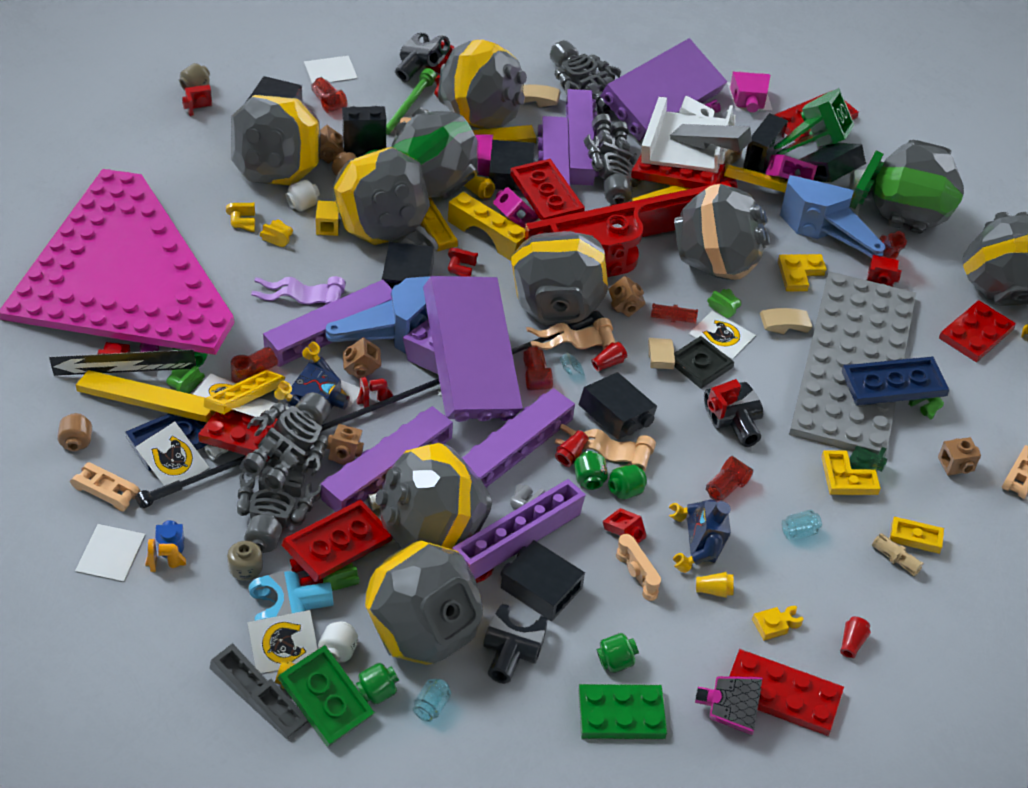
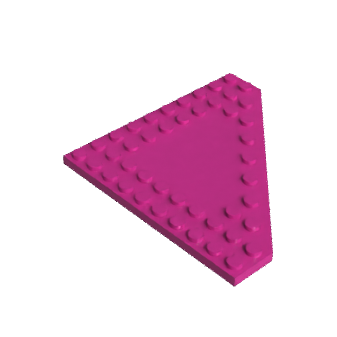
[0,169,235,355]

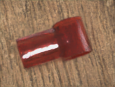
[311,77,348,113]
[877,231,908,259]
[231,346,278,383]
[523,346,553,391]
[705,456,754,502]

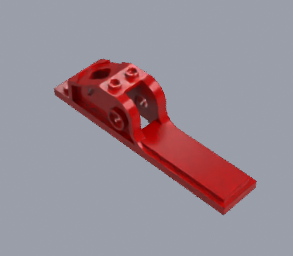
[524,181,732,278]

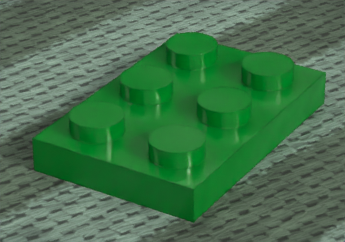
[849,150,884,209]
[278,645,375,747]
[578,684,667,739]

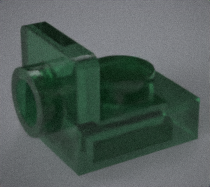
[849,446,888,472]

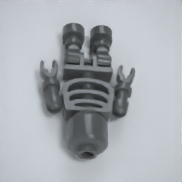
[550,40,621,114]
[584,113,641,205]
[239,392,331,494]
[237,449,321,553]

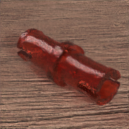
[651,303,698,324]

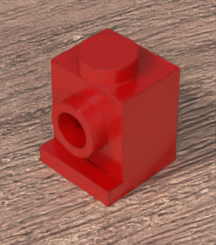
[867,254,902,287]

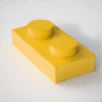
[889,516,944,554]

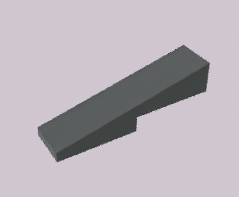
[670,124,752,152]
[209,643,308,739]

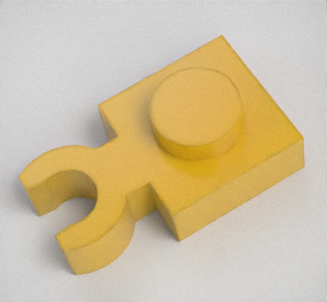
[752,606,804,641]

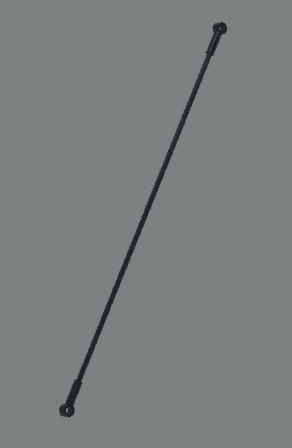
[135,310,604,508]

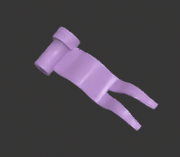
[251,276,346,305]

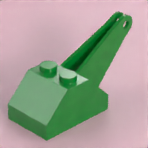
[773,88,855,155]

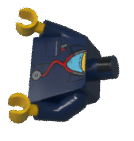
[274,342,350,410]
[669,500,731,573]

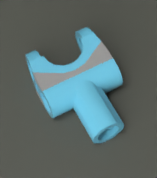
[249,571,334,621]

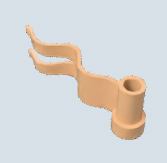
[526,318,616,350]
[555,424,656,472]

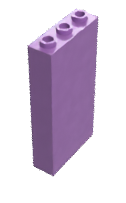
[600,38,728,141]
[423,276,523,422]

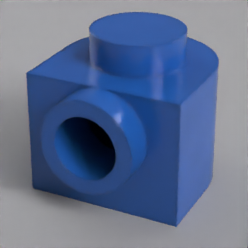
[155,520,184,558]

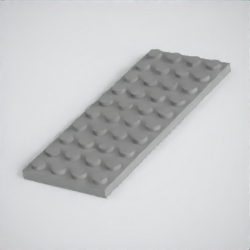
[789,271,916,459]

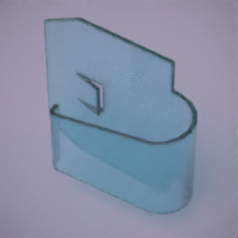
[560,352,585,375]

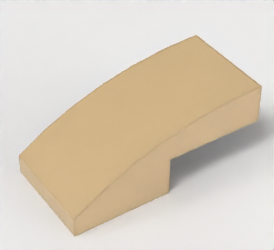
[523,84,561,107]
[760,308,812,334]
[648,338,675,369]

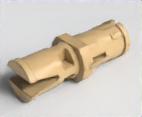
[872,533,924,576]

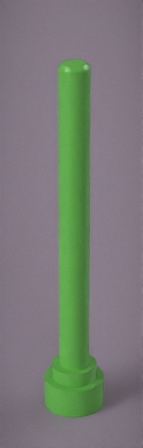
[386,68,437,135]

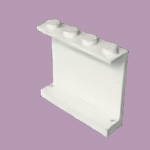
[641,97,736,172]

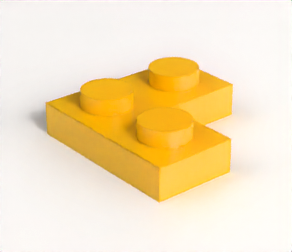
[778,254,826,292]
[821,450,881,495]

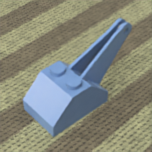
[780,175,885,258]
[326,276,431,354]

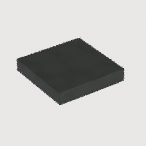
[674,336,734,389]

